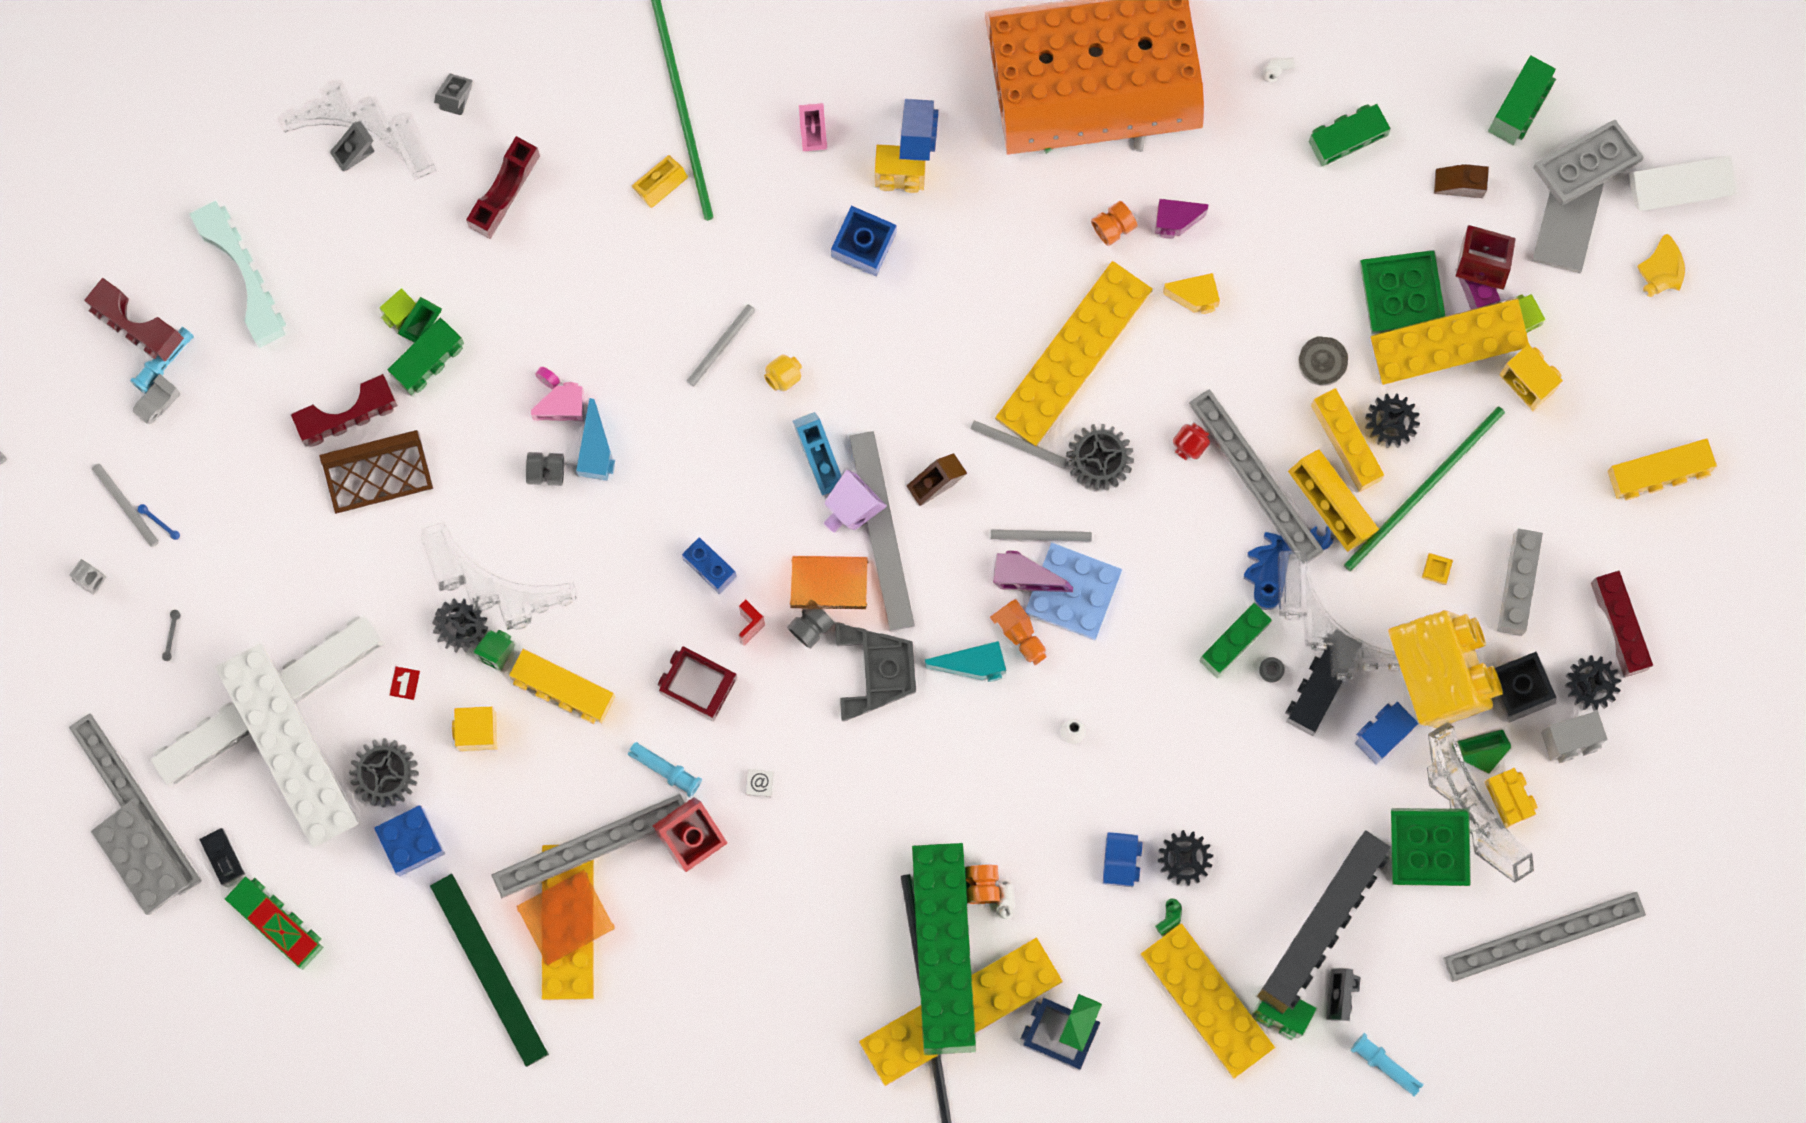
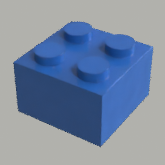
[831,205,897,277]
[1355,701,1419,765]
[374,805,445,877]

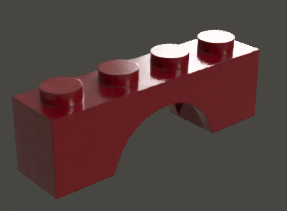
[466,136,540,240]
[84,277,184,362]
[290,374,398,447]
[1591,570,1654,678]

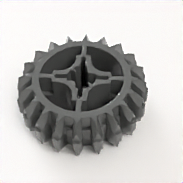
[1066,423,1134,492]
[349,738,419,808]

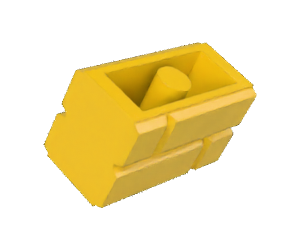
[1484,767,1538,829]

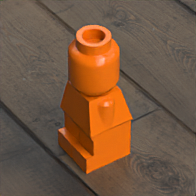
[990,599,1047,666]

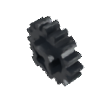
[1365,393,1420,448]
[432,598,488,653]
[1564,655,1622,711]
[1157,830,1214,887]

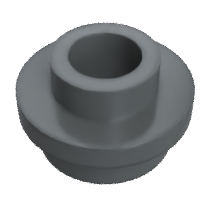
[1259,657,1285,683]

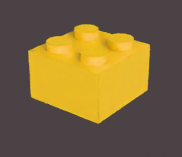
[874,144,926,193]
[1499,344,1563,411]

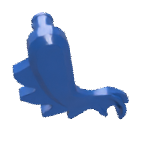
[1243,526,1334,610]

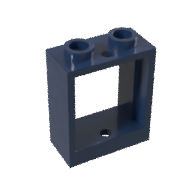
[1020,997,1101,1071]

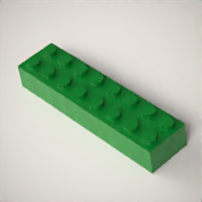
[912,843,976,1055]

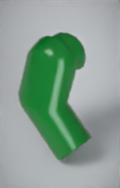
[1155,898,1182,936]

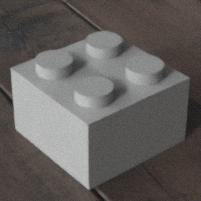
[1541,711,1608,764]

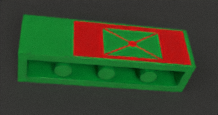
[225,876,324,970]

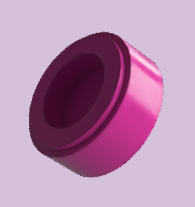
[535,366,560,389]

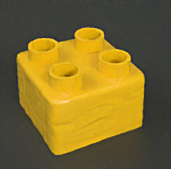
[1388,610,1503,728]

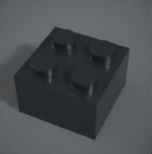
[1494,651,1557,723]

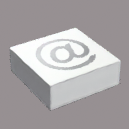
[746,769,774,797]

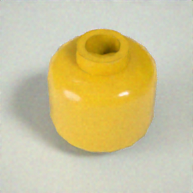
[764,354,802,392]

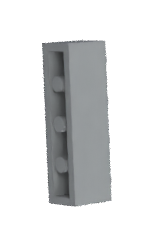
[1497,528,1543,636]

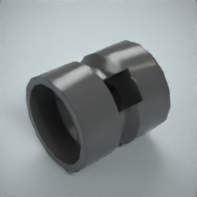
[526,452,565,486]
[787,601,835,649]

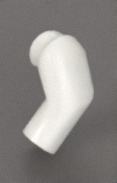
[996,879,1015,920]

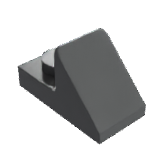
[434,73,473,115]
[330,121,375,172]

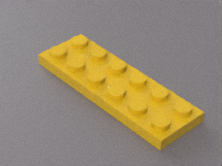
[1370,298,1529,385]
[542,845,594,1000]
[1140,923,1276,1079]

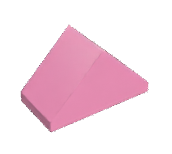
[799,103,827,152]

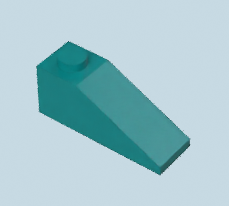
[925,641,1007,682]

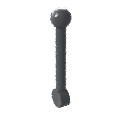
[162,609,181,661]

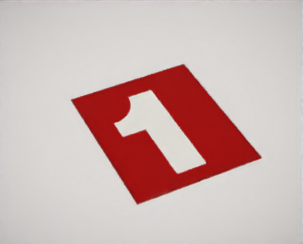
[389,666,420,700]

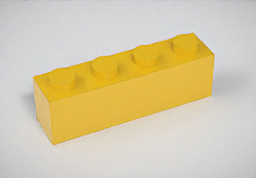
[1311,388,1385,493]
[1607,438,1717,501]
[1288,449,1379,552]
[509,648,616,724]

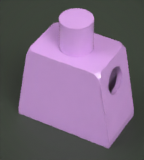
[824,470,887,533]

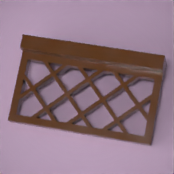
[319,430,434,514]

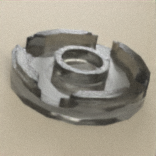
[1298,336,1348,386]

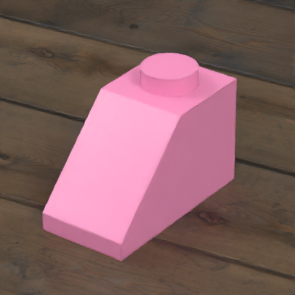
[531,382,584,421]

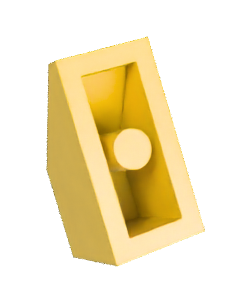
[1163,273,1220,314]

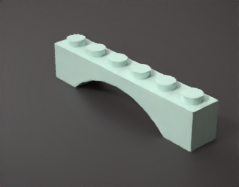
[189,200,287,348]

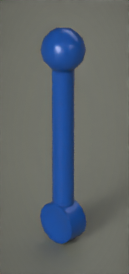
[137,504,180,540]

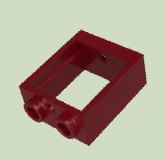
[1455,225,1516,290]
[657,646,738,722]

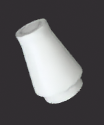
[1061,719,1086,744]

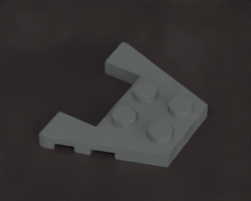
[835,622,916,722]

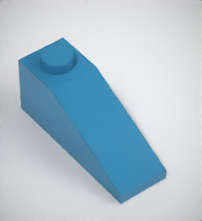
[576,398,616,481]
[792,412,842,496]

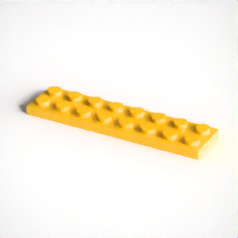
[995,260,1153,446]
[859,937,1063,1087]

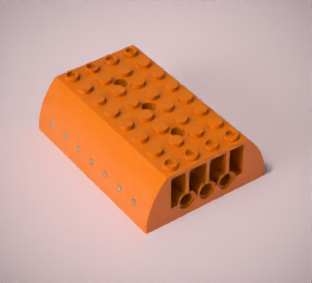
[985,0,1204,155]

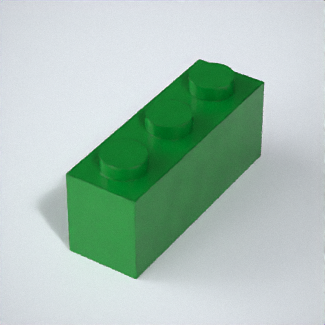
[1308,103,1391,167]
[387,317,464,396]
[1199,603,1272,678]

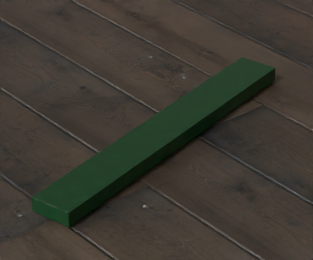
[430,874,549,1067]

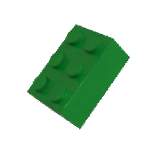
[1487,55,1556,146]

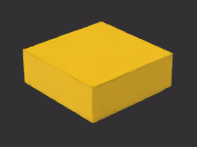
[1421,553,1453,585]

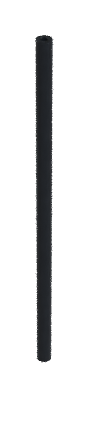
[900,874,952,1123]

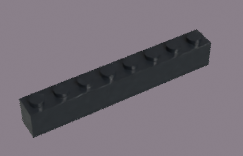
[1256,830,1391,1015]

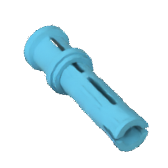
[130,326,194,394]
[628,741,702,798]
[1350,1032,1424,1097]

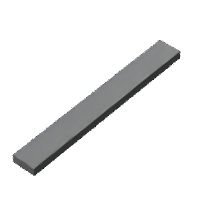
[1189,389,1324,567]
[849,431,915,631]
[69,713,202,896]
[491,794,684,899]
[1443,891,1646,982]

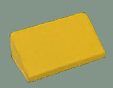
[631,155,688,208]

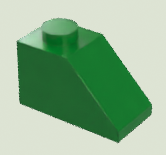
[473,629,515,672]

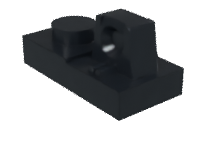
[199,828,245,886]
[1326,968,1361,1021]

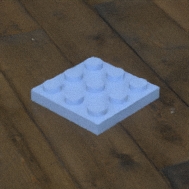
[1025,542,1122,640]

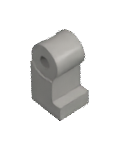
[132,374,181,425]
[69,559,107,595]

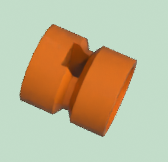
[1091,200,1138,246]
[965,865,1000,904]

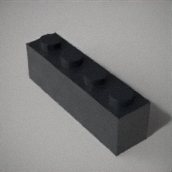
[1285,630,1362,736]

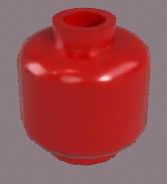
[1173,422,1210,461]

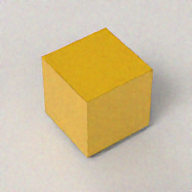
[452,706,498,752]

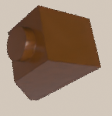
[1433,164,1489,199]
[906,453,968,506]

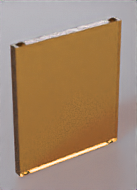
[789,556,869,610]
[516,870,615,966]

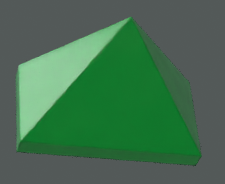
[397,296,443,343]
[1454,729,1511,774]
[1058,993,1102,1052]

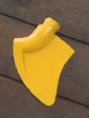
[1637,234,1685,297]

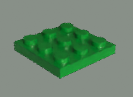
[1359,250,1446,334]
[1391,808,1471,886]

